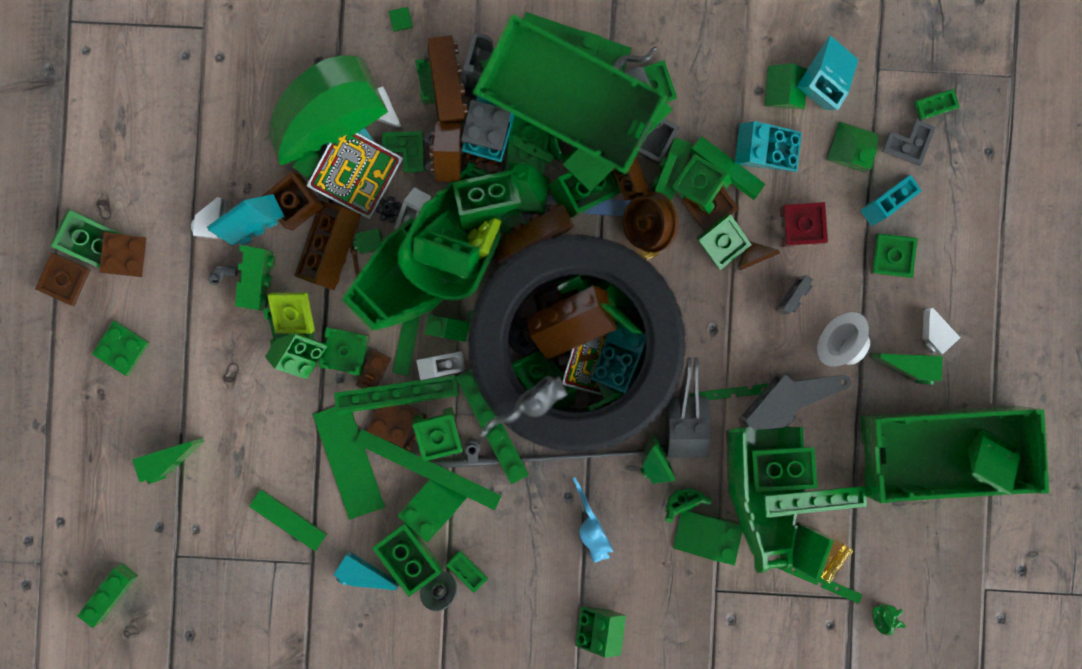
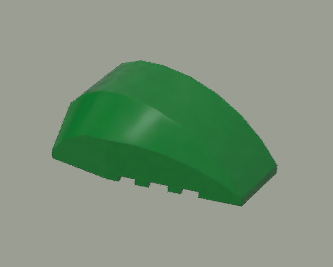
[269,55,388,166]
[341,218,444,331]

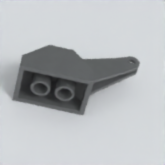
[666,358,711,458]
[739,373,851,430]

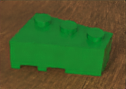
[235,245,275,311]

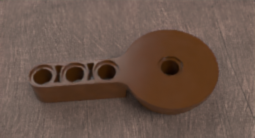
[613,158,678,253]

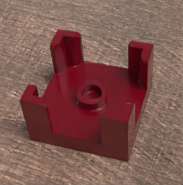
[780,202,828,247]

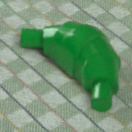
[665,488,712,523]

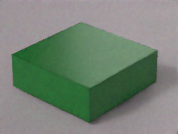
[388,7,413,32]

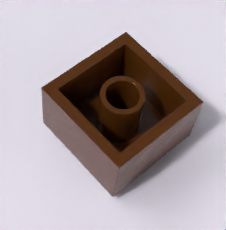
[430,123,462,182]
[261,171,323,231]

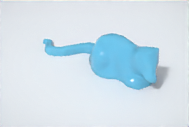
[573,477,614,563]

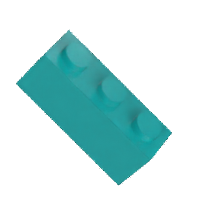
[207,194,284,245]

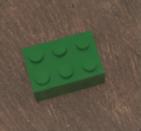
[372,522,443,597]

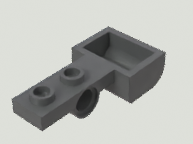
[638,121,679,164]

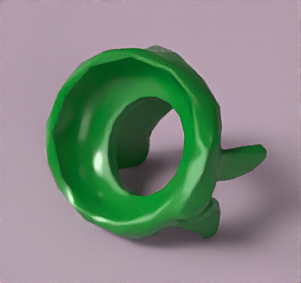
[548,135,579,162]
[873,603,906,635]

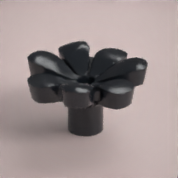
[376,196,402,223]

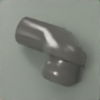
[208,265,238,285]

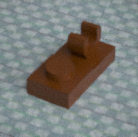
[461,153,505,174]
[355,350,392,389]

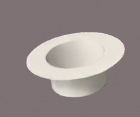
[817,312,870,367]

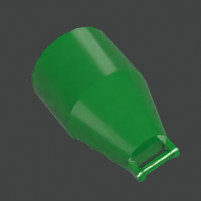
[398,162,501,300]
[726,426,805,573]

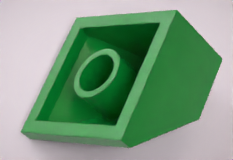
[826,122,878,173]
[509,162,549,214]
[640,432,676,484]

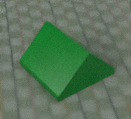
[764,63,807,110]

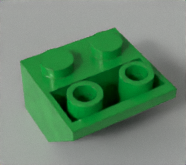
[265,333,327,379]
[575,606,626,658]

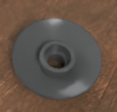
[420,571,457,611]

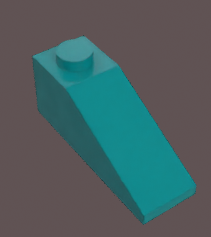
[860,175,922,227]
[333,551,399,590]

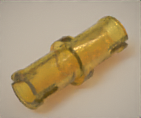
[821,544,853,584]

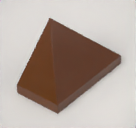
[738,241,780,271]

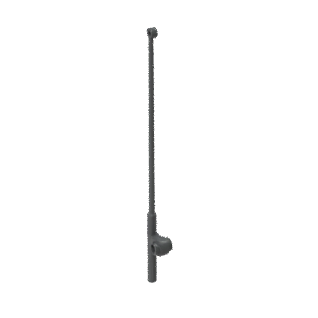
[430,439,667,468]

